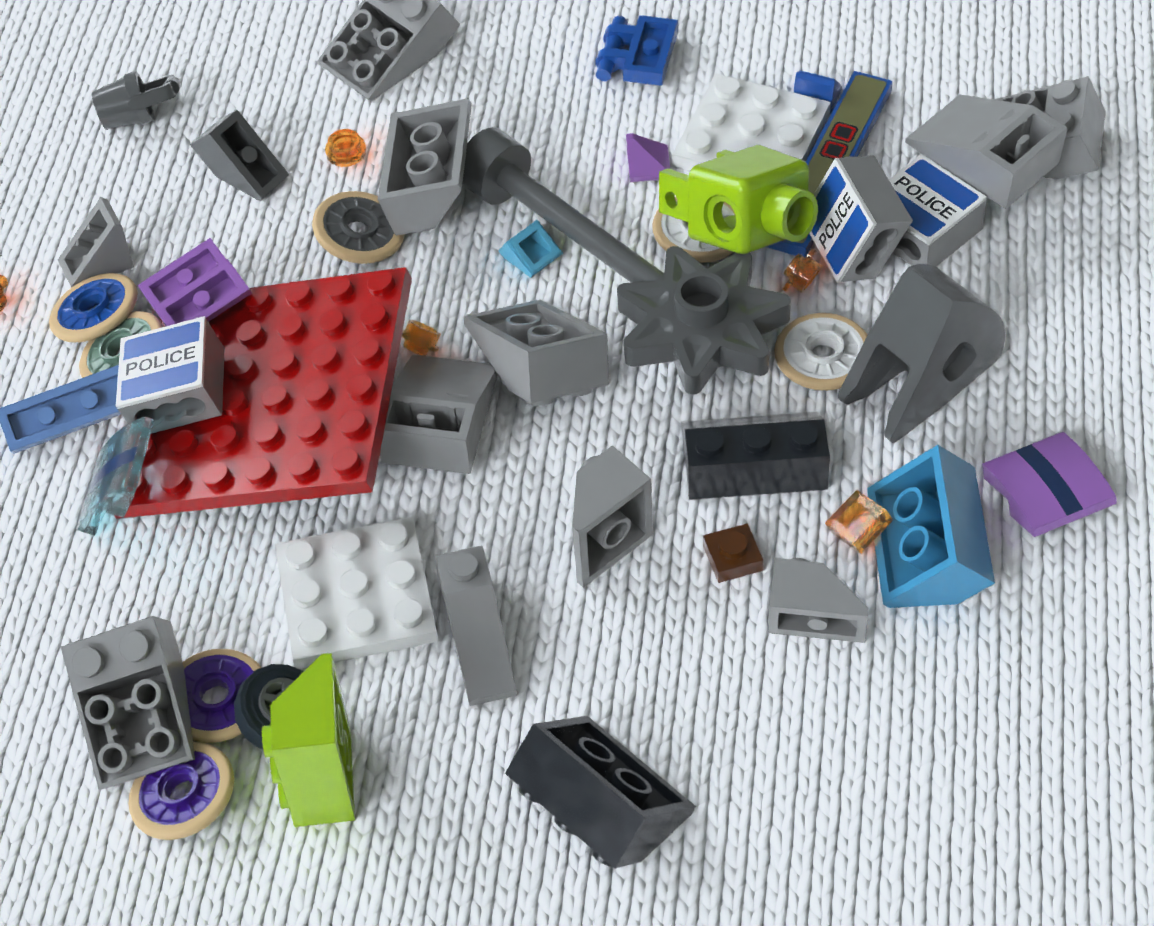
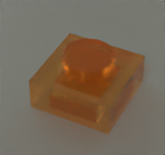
[824,490,893,554]

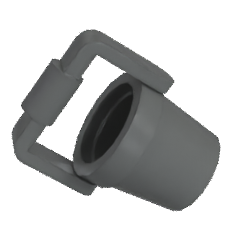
[92,71,181,130]

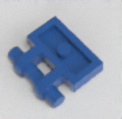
[595,15,678,86]

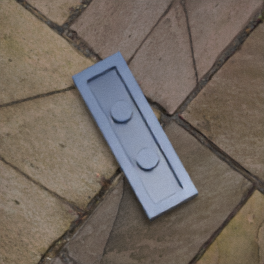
[0,365,121,454]

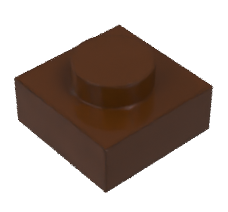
[703,523,764,583]

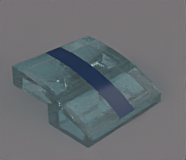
[77,416,154,536]

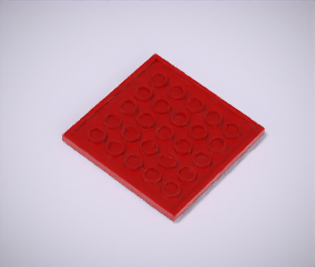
[109,267,412,519]

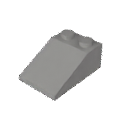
[463,299,609,406]

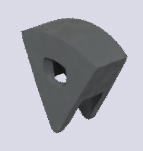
[838,264,1006,443]

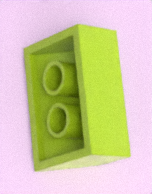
[262,653,355,827]

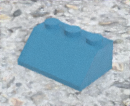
[867,445,995,608]

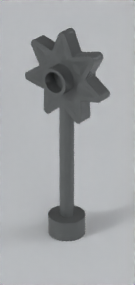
[462,127,791,395]

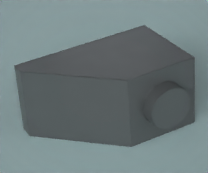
[190,110,289,201]

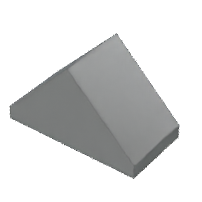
[57,197,134,287]

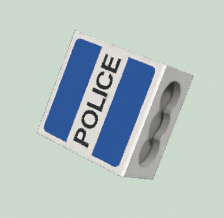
[889,154,987,267]
[809,155,913,283]
[116,316,225,437]

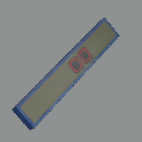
[766,71,893,259]

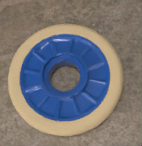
[49,273,138,343]

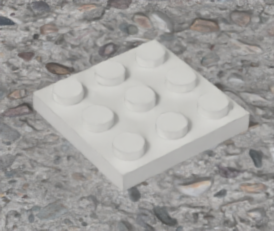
[671,73,831,171]
[274,517,439,669]

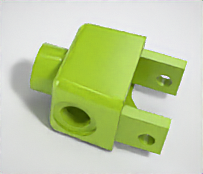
[659,145,818,254]

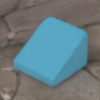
[498,220,563,278]

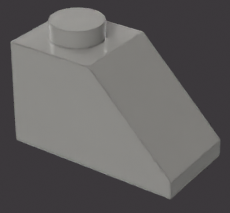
[768,558,869,643]

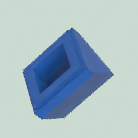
[793,70,842,114]

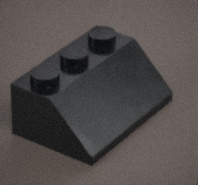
[681,412,830,500]
[505,716,696,869]

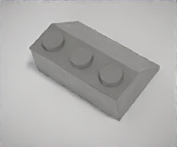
[378,98,472,236]

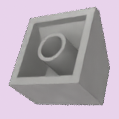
[572,445,653,588]

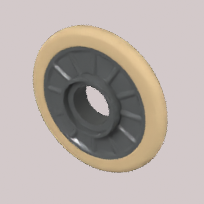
[312,191,405,264]

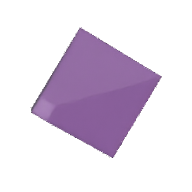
[626,133,670,182]

